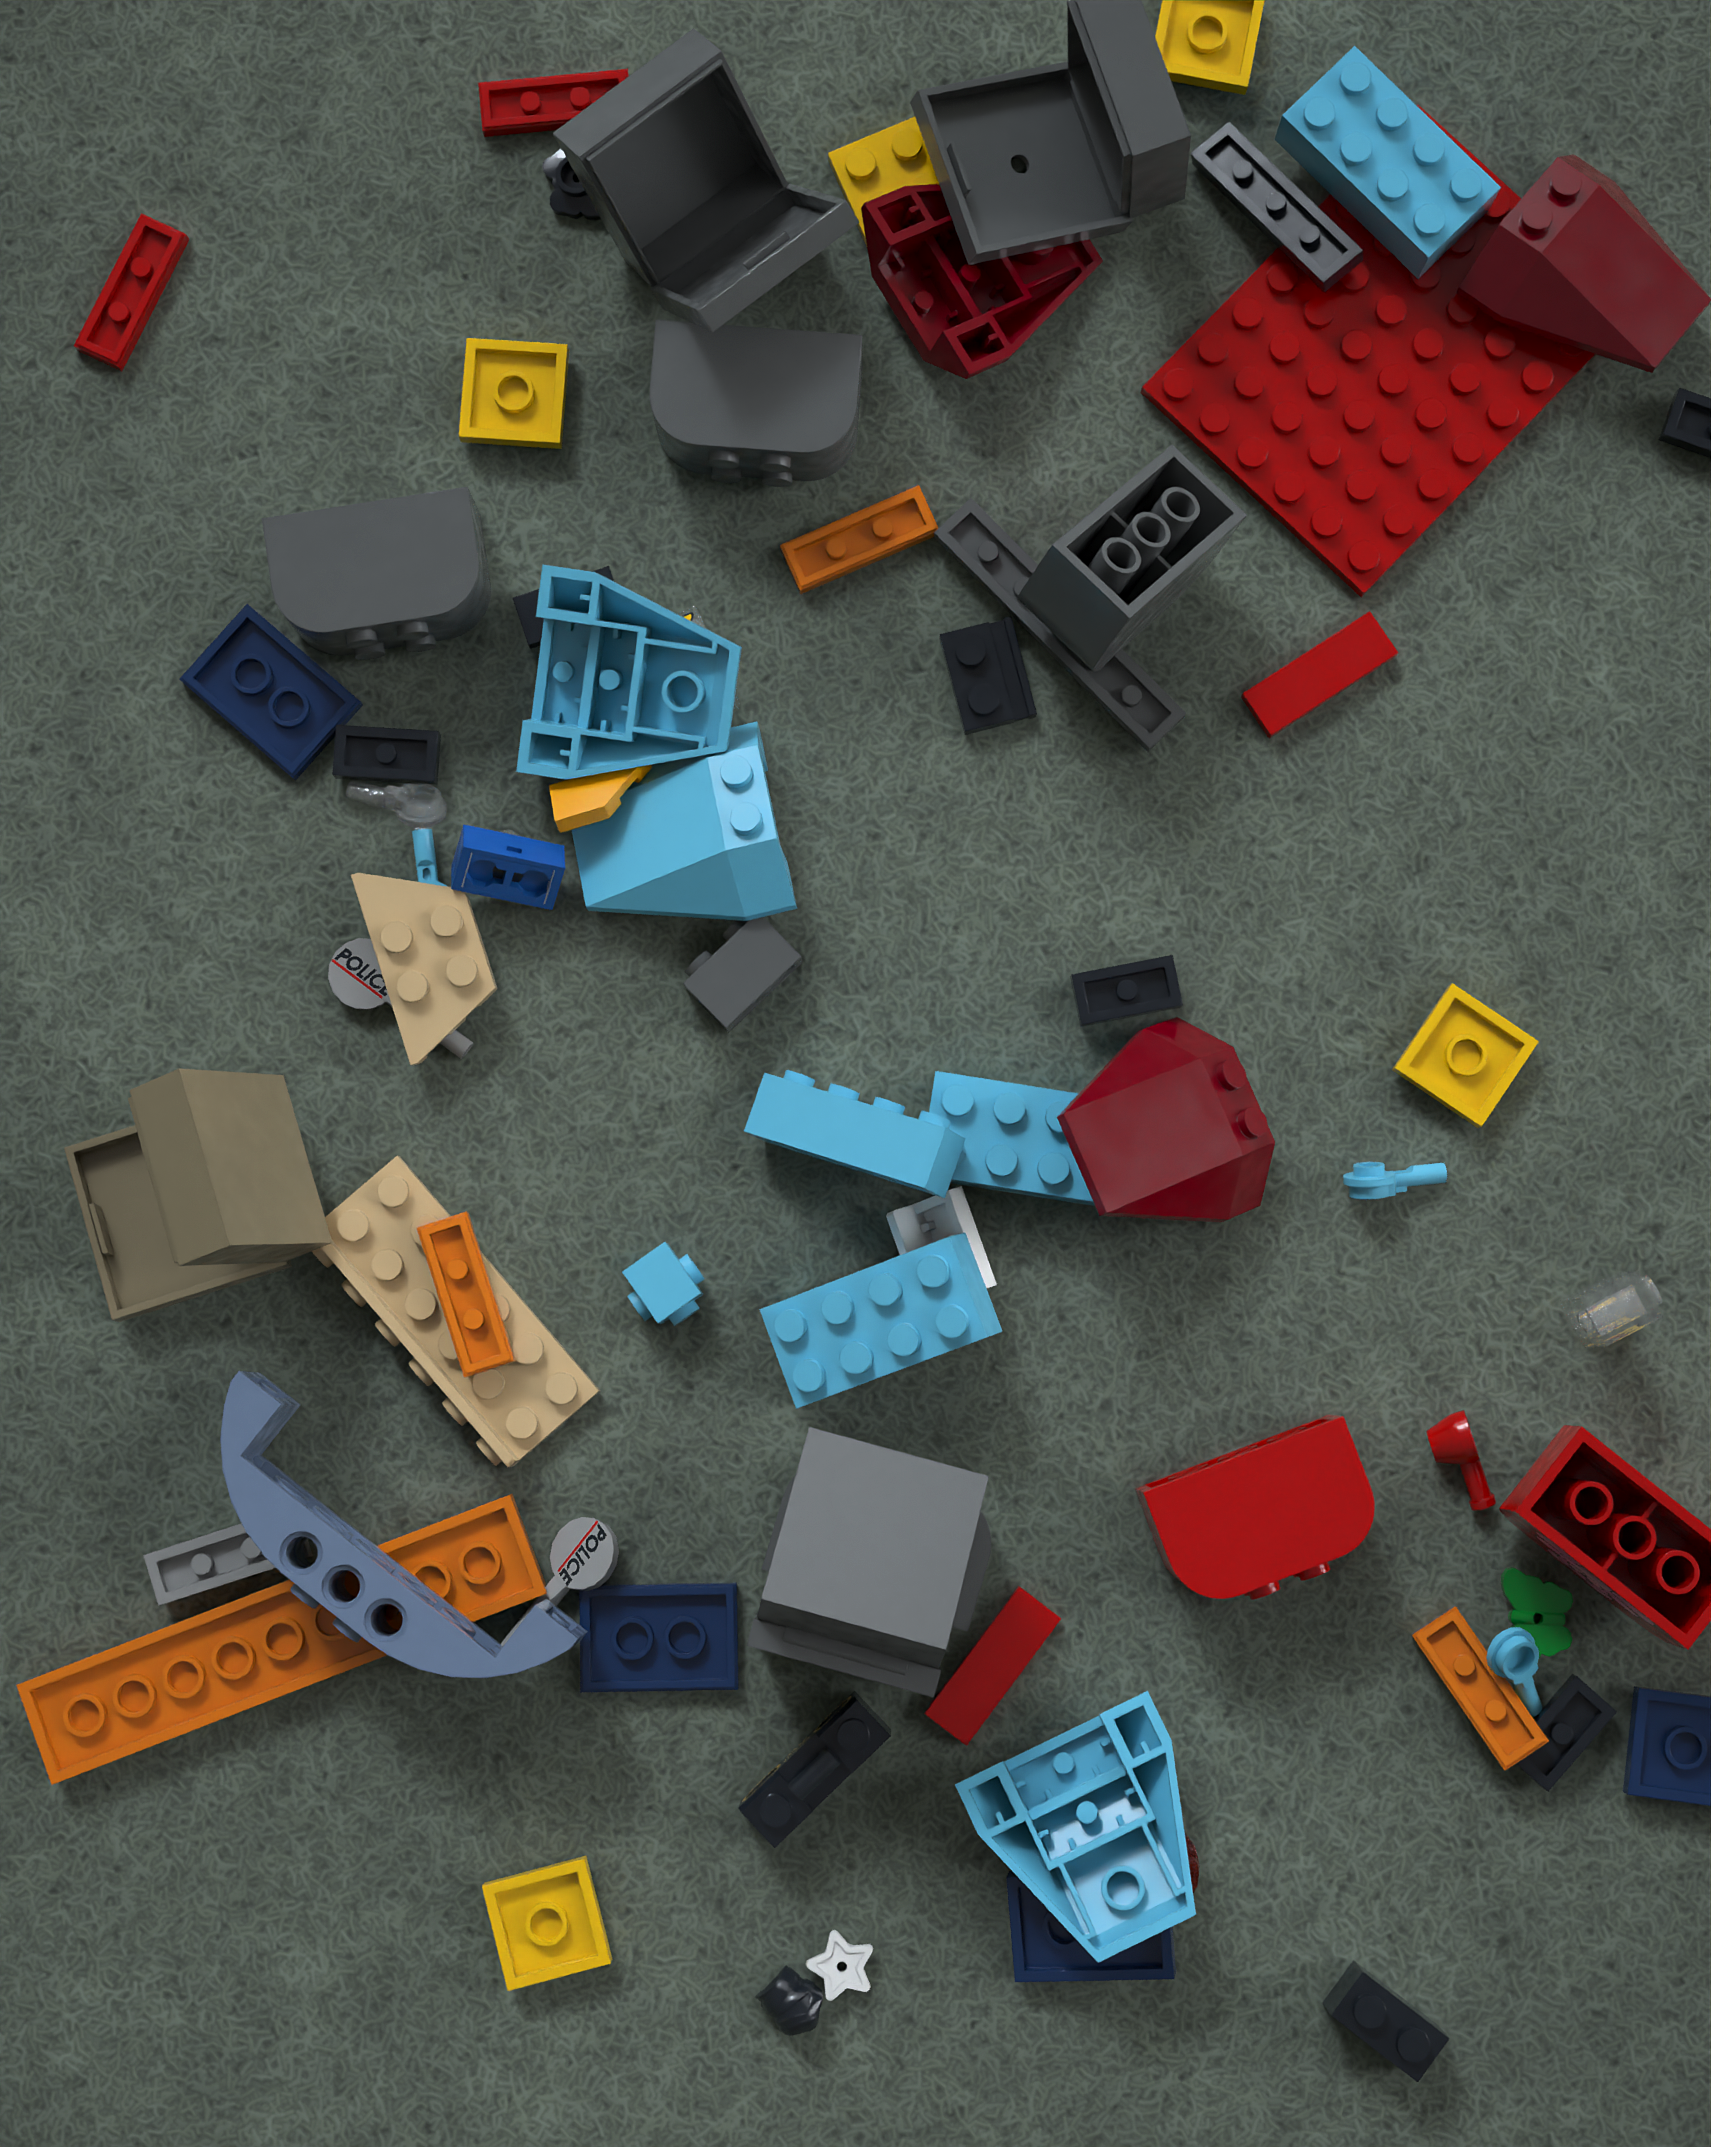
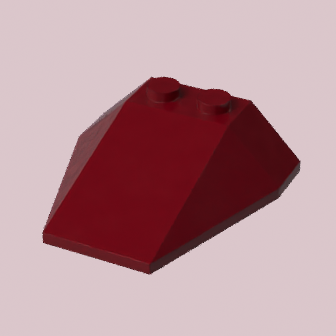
[1456,154,1711,373]
[861,184,1103,379]
[1057,1017,1275,1222]

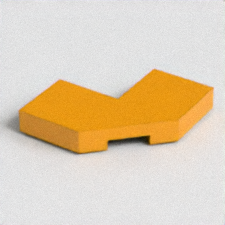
[549,765,652,833]

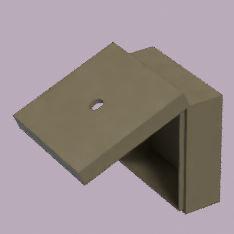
[64,1068,332,1322]

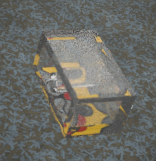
[1559,1270,1663,1348]

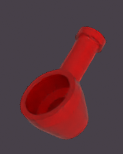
[1426,1410,1497,1510]

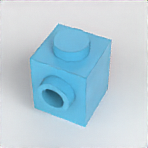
[622,1242,705,1326]

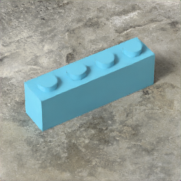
[744,1070,966,1198]

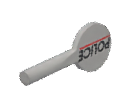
[328,938,473,1059]
[501,1517,619,1646]

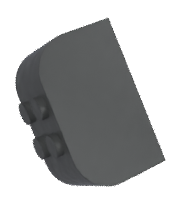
[650,320,863,487]
[1018,445,1247,671]
[262,487,491,660]

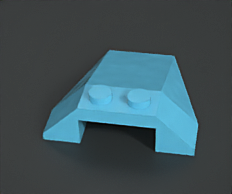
[516,565,742,780]
[572,721,797,921]
[955,1691,1196,1963]

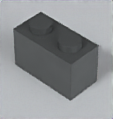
[683,917,802,1033]

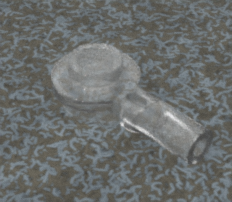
[346,780,447,830]

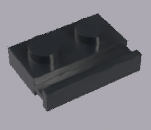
[939,616,1037,735]

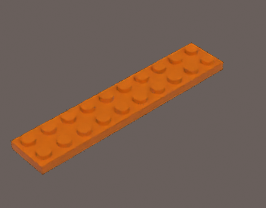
[16,1494,547,1785]

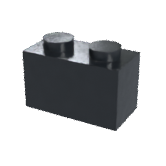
[1322,1960,1450,2082]

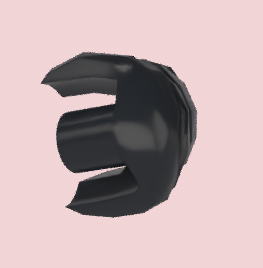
[755,1965,823,2036]

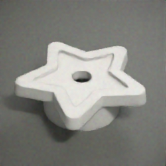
[806,1930,873,2001]

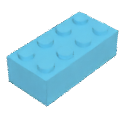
[1274,46,1501,279]
[929,1071,1095,1206]
[759,1233,1002,1409]

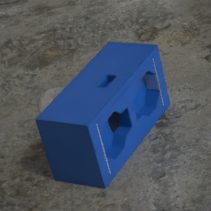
[451,824,565,910]

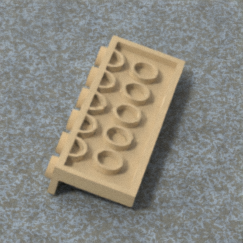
[312,1156,600,1467]

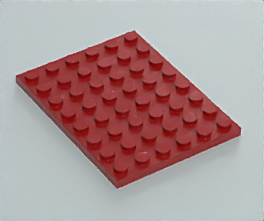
[1140,105,1596,598]

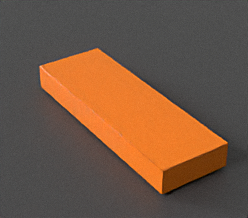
[780,485,938,595]
[417,1211,516,1378]
[1412,1606,1549,1771]

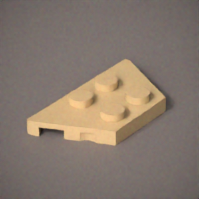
[351,873,497,1066]

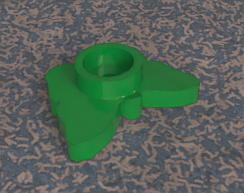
[1501,1567,1573,1658]

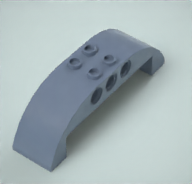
[220,1371,588,1678]

